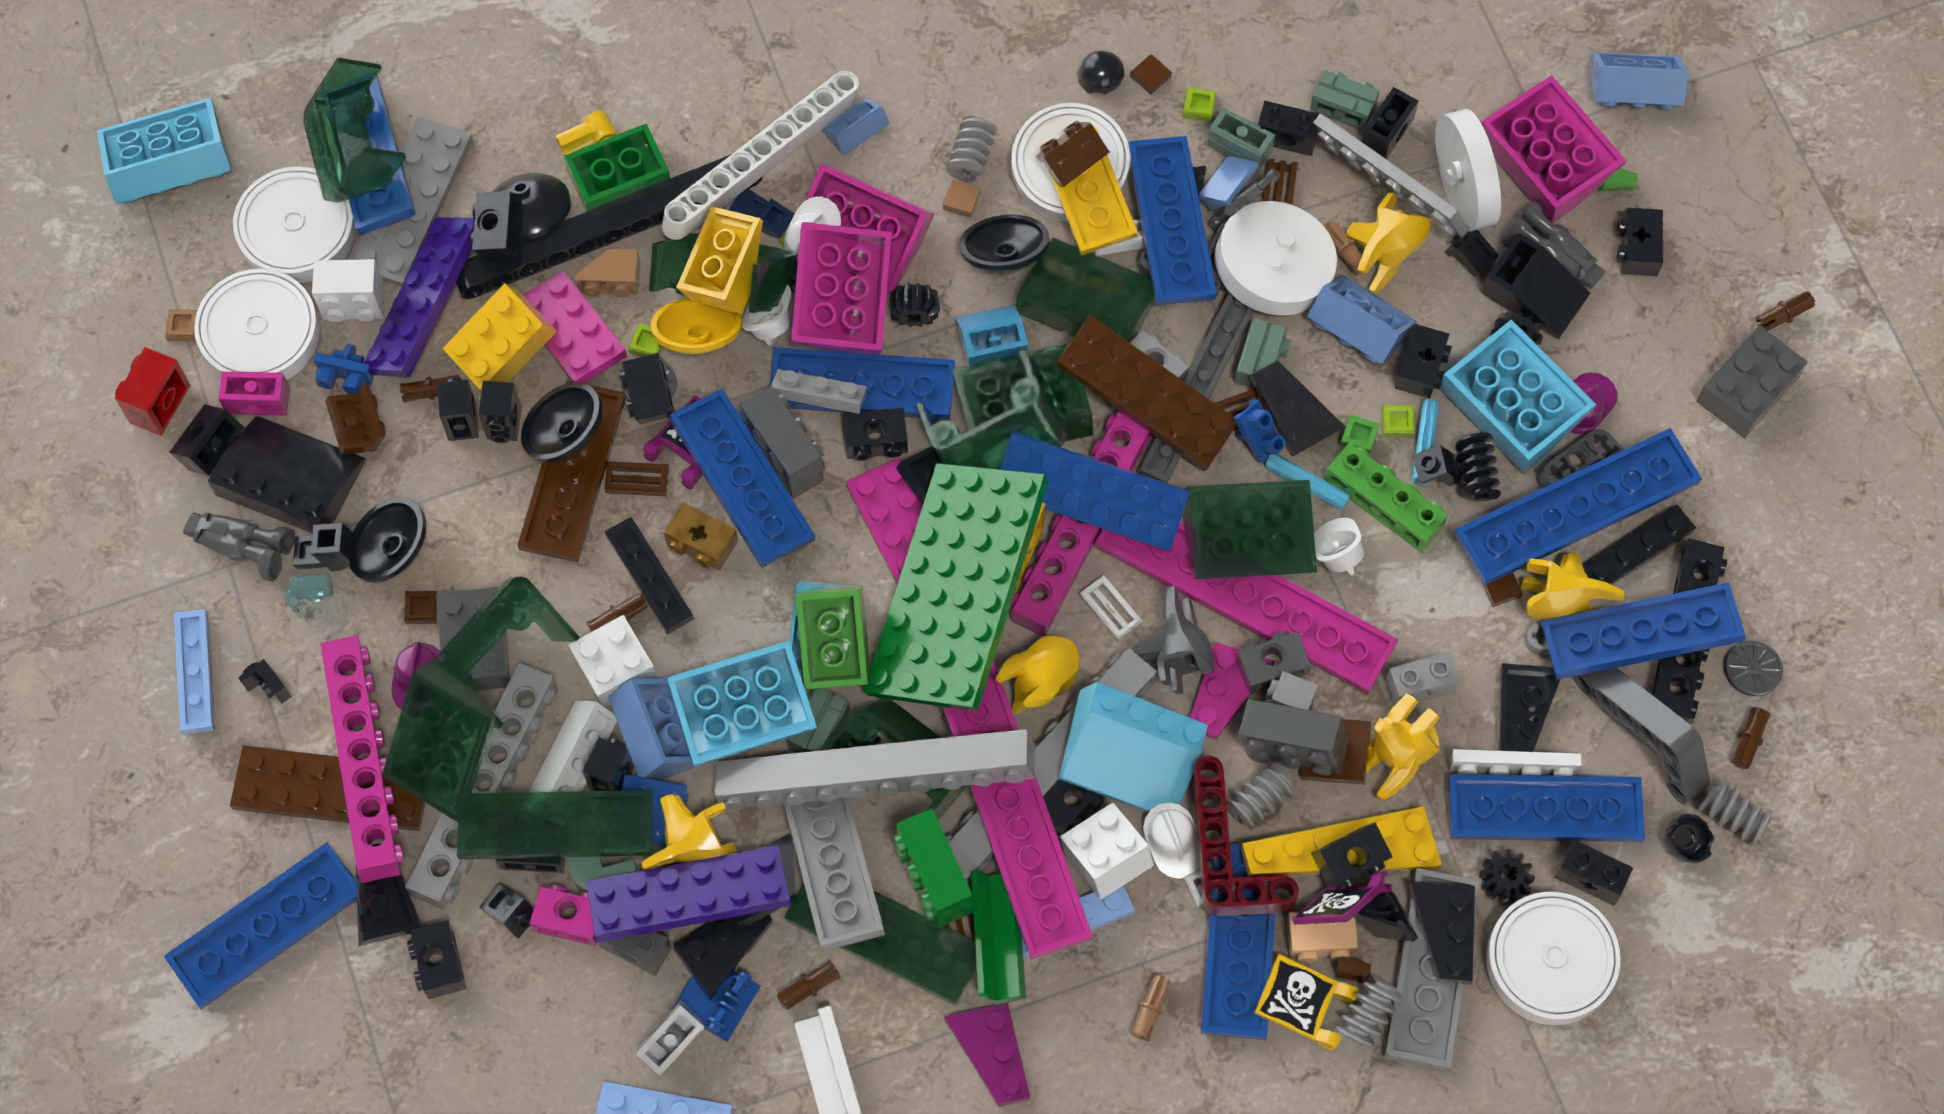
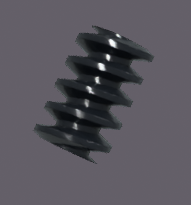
[1455,432,1501,502]

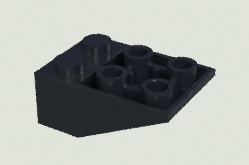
[1482,233,1591,339]

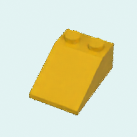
[676,206,763,315]

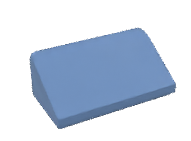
[822,98,889,155]
[1199,156,1259,211]

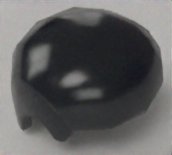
[1077,51,1125,95]
[1664,814,1715,863]

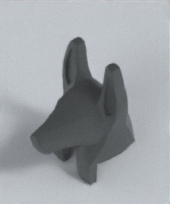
[1134,586,1216,695]

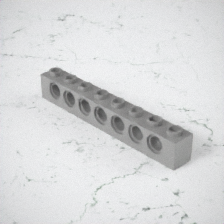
[405,662,558,910]

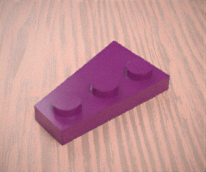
[944,1003,1031,1107]

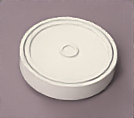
[1011,103,1130,222]
[1435,109,1501,232]
[233,167,357,283]
[1215,201,1337,315]
[194,269,320,381]
[1486,892,1621,1025]

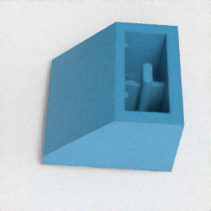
[955,305,1028,373]

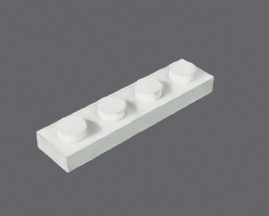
[1449,749,1582,776]

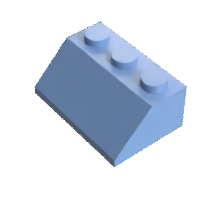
[1591,52,1689,109]
[1307,274,1418,364]
[608,678,706,780]

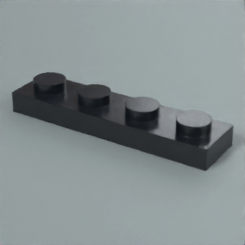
[1582,504,1696,585]
[605,517,694,634]

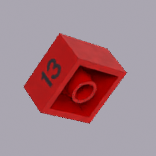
[115,347,191,436]

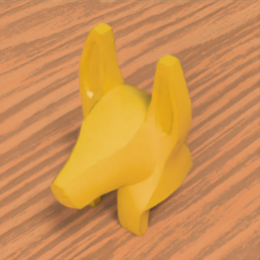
[1346,192,1431,294]
[1521,552,1625,621]
[996,636,1080,714]
[1366,694,1441,801]
[640,794,738,871]

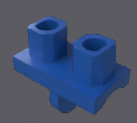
[314,344,374,394]
[1234,400,1287,463]

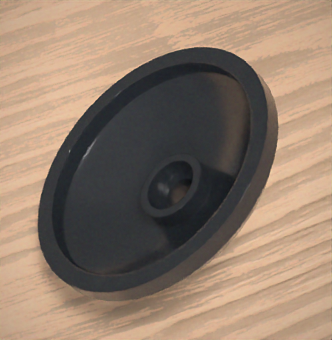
[491,173,571,241]
[960,214,1050,272]
[521,382,602,463]
[349,497,426,583]

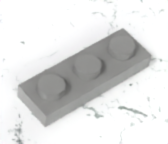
[771,369,867,414]

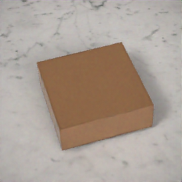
[943,180,981,218]
[165,309,198,342]

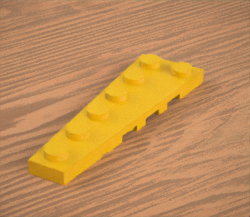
[1240,806,1442,877]

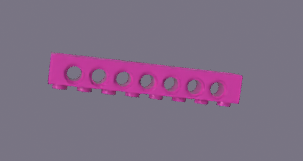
[1010,411,1153,636]
[320,635,404,883]

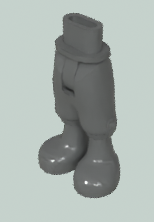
[1501,200,1606,289]
[183,513,295,582]

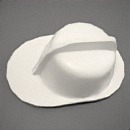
[784,197,841,261]
[742,282,791,346]
[1312,517,1364,576]
[1143,802,1200,879]

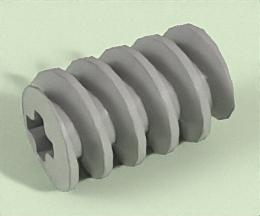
[946,116,997,182]
[1226,762,1295,829]
[1698,780,1773,846]
[1335,973,1403,1047]

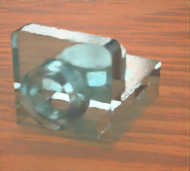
[285,574,333,616]

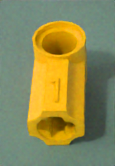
[555,110,618,156]

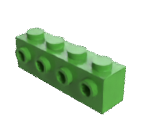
[1324,442,1448,553]

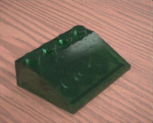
[1016,238,1155,343]
[952,344,1093,461]
[1182,480,1317,580]
[382,658,496,823]

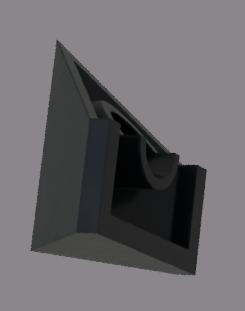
[1353,883,1418,942]

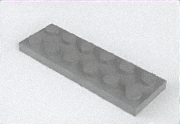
[1313,113,1469,238]
[350,116,473,287]
[784,797,885,952]
[1384,868,1481,1070]

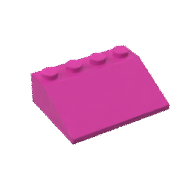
[1481,75,1626,223]
[805,164,935,295]
[791,222,892,354]

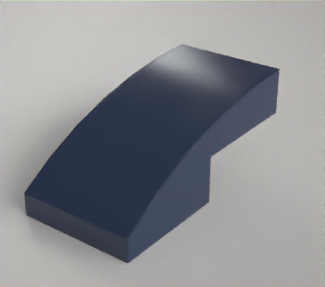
[728,188,795,239]

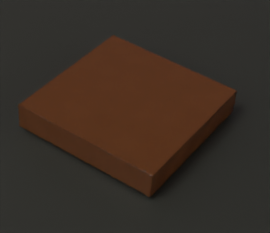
[1300,719,1372,785]

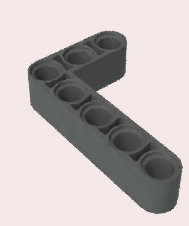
[1574,668,1710,805]

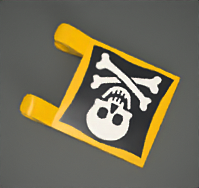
[1254,954,1359,1051]

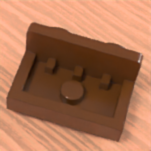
[1035,121,1110,187]
[326,385,385,455]

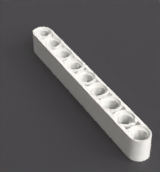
[662,71,859,240]

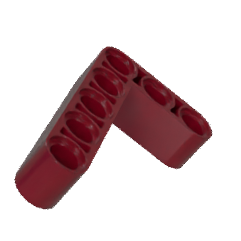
[1193,755,1299,916]

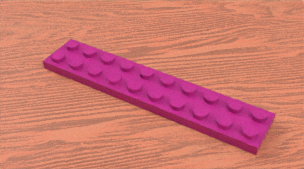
[1094,523,1399,695]
[942,661,1093,960]

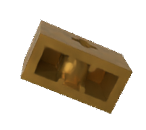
[664,502,738,571]

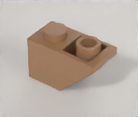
[575,248,641,297]

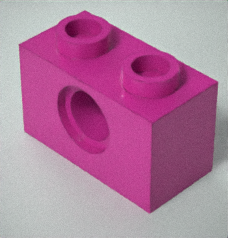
[218,371,290,416]
[530,885,597,946]

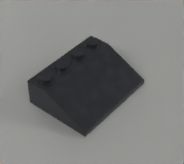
[208,415,366,534]

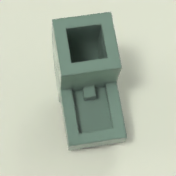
[565,844,638,893]

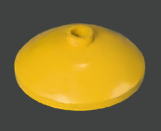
[651,298,742,355]

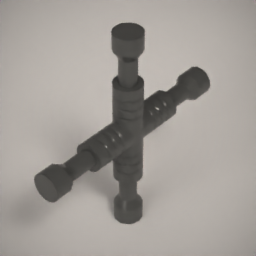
[1208,168,1281,230]

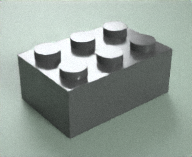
[1696,325,1808,439]
[740,386,825,499]
[436,587,511,695]
[1239,699,1349,775]

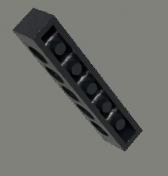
[1651,538,1727,722]

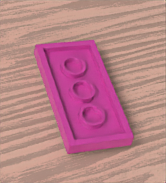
[524,271,628,383]
[846,457,923,585]

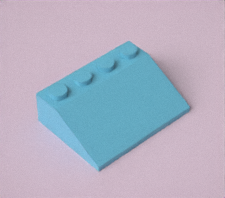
[97,97,231,204]
[1440,320,1596,474]
[667,641,817,767]
[1059,682,1208,812]

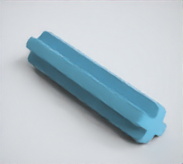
[1412,399,1439,485]
[1265,454,1350,509]

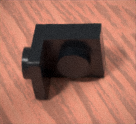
[1445,230,1499,277]
[1413,445,1460,486]
[238,659,292,704]
[479,883,534,938]

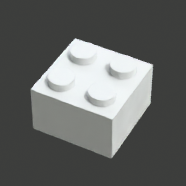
[312,259,385,322]
[568,615,657,707]
[1060,803,1154,900]

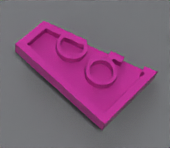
[1190,642,1275,740]

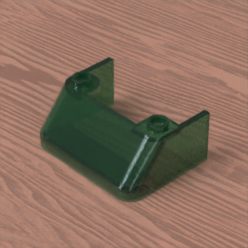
[303,57,406,202]
[649,233,797,313]
[916,348,1067,470]
[438,577,580,729]
[820,698,968,821]

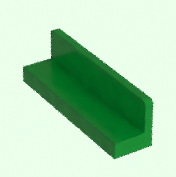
[971,870,1026,1005]

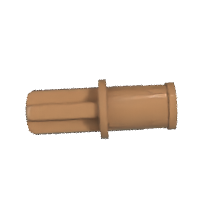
[1324,221,1362,276]
[1130,975,1170,1041]

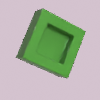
[1340,415,1380,454]

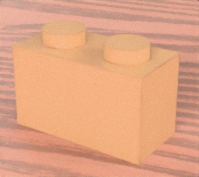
[1286,912,1358,963]

